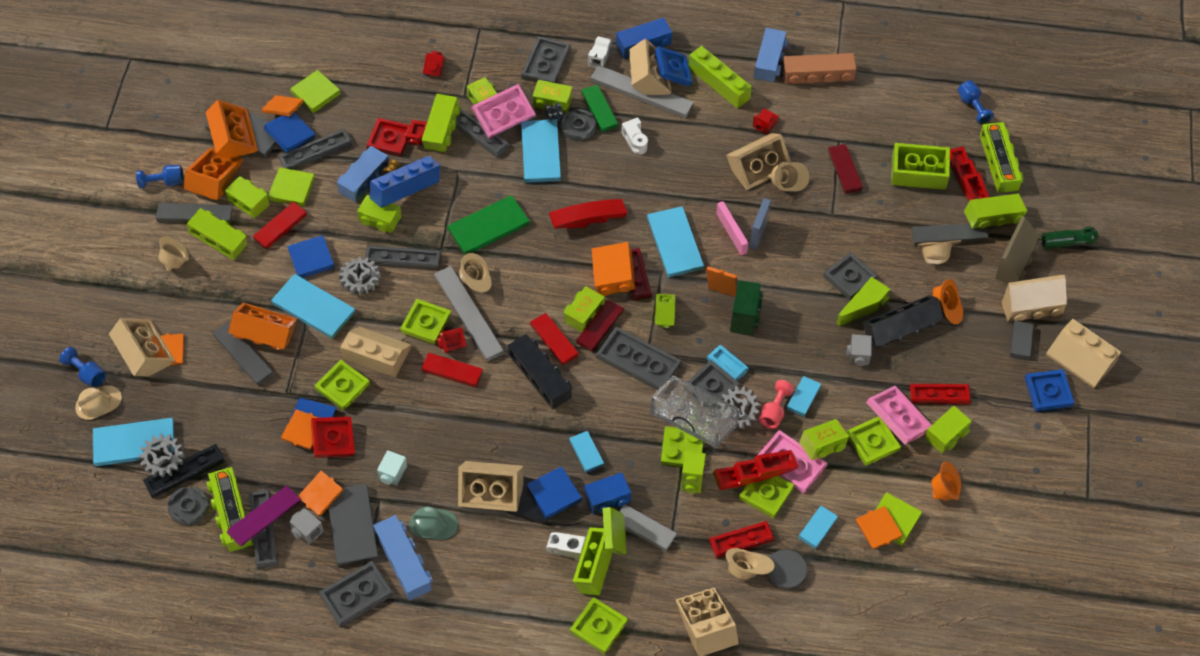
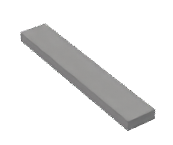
[591,65,694,118]
[434,266,504,362]

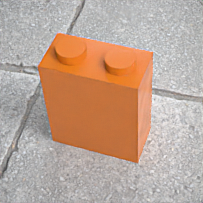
[591,242,636,296]

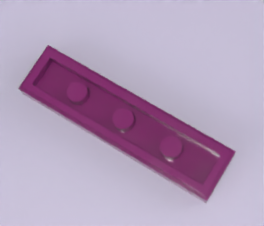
[227,485,300,547]

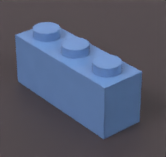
[754,28,788,82]
[337,146,389,203]

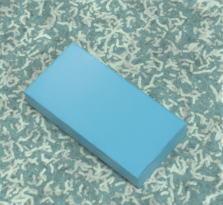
[707,345,749,381]
[787,376,821,417]
[569,431,604,473]
[798,506,838,549]

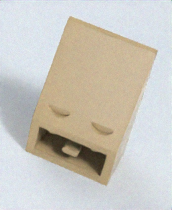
[676,587,739,656]

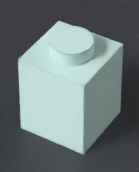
[377,450,407,486]

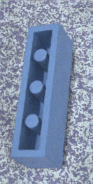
[373,515,433,601]

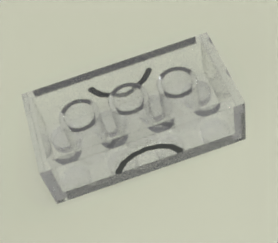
[650,375,740,448]

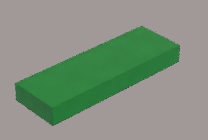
[581,84,618,132]

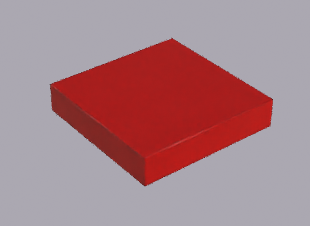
[366,118,410,157]
[311,416,355,458]

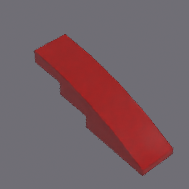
[950,146,989,201]
[549,199,627,229]
[713,450,799,491]

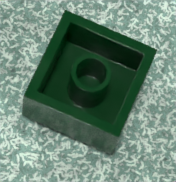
[730,280,764,336]

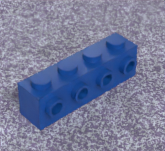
[370,156,440,208]

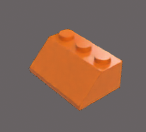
[206,99,258,158]
[228,303,298,350]

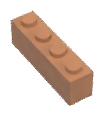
[782,53,856,84]

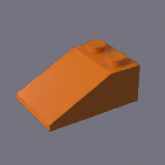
[184,148,243,200]

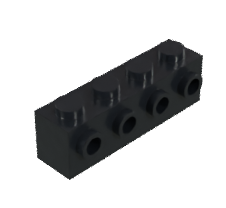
[863,295,944,348]
[507,333,572,410]

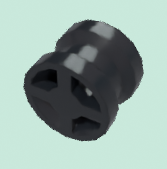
[545,103,563,123]

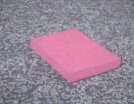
[471,84,536,139]
[866,386,931,445]
[758,430,828,494]

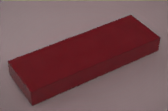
[828,144,863,194]
[631,248,652,301]
[576,299,624,352]

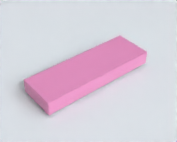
[716,201,748,255]

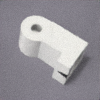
[588,36,612,68]
[622,118,648,155]
[546,532,586,561]

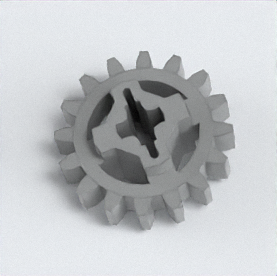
[339,257,381,296]
[718,386,762,429]
[139,434,185,478]

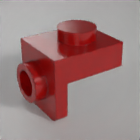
[423,51,446,77]
[404,120,427,146]
[437,327,467,353]

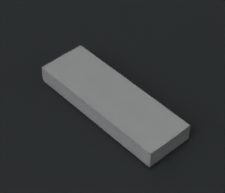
[619,504,677,552]

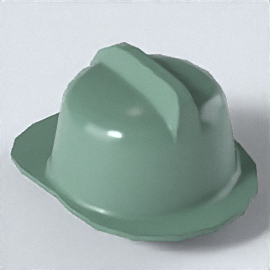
[409,506,458,540]

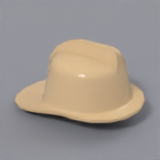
[768,162,810,192]
[158,236,189,271]
[917,240,962,264]
[459,253,492,293]
[75,385,122,420]
[726,548,775,580]

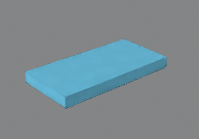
[521,119,561,183]
[647,206,704,277]
[271,274,355,339]
[93,418,175,466]

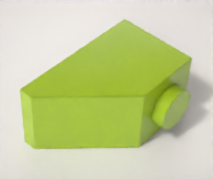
[655,294,675,328]

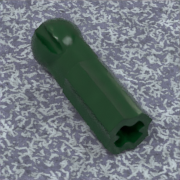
[1041,226,1099,249]

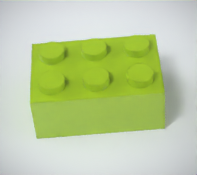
[891,143,950,190]

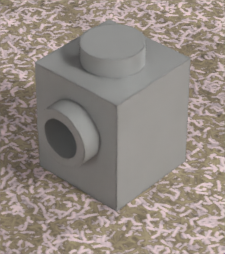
[846,334,872,366]
[289,508,324,545]

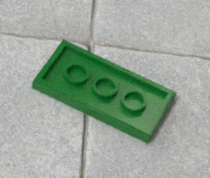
[447,195,530,255]

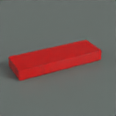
[253,202,307,250]
[530,313,578,366]
[421,352,483,388]
[909,384,971,404]
[709,521,774,559]

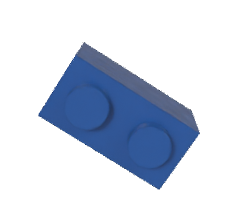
[584,472,631,515]

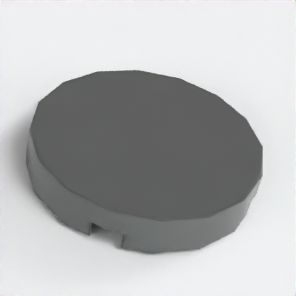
[561,109,596,141]
[168,487,209,526]
[767,549,807,590]

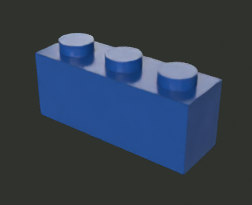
[616,18,672,59]

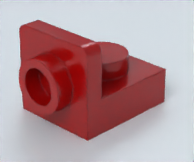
[752,108,779,134]

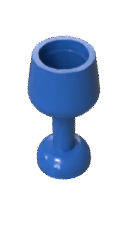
[958,80,994,124]
[136,165,184,189]
[59,347,106,388]

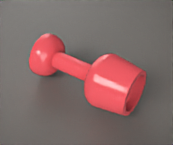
[759,380,794,429]

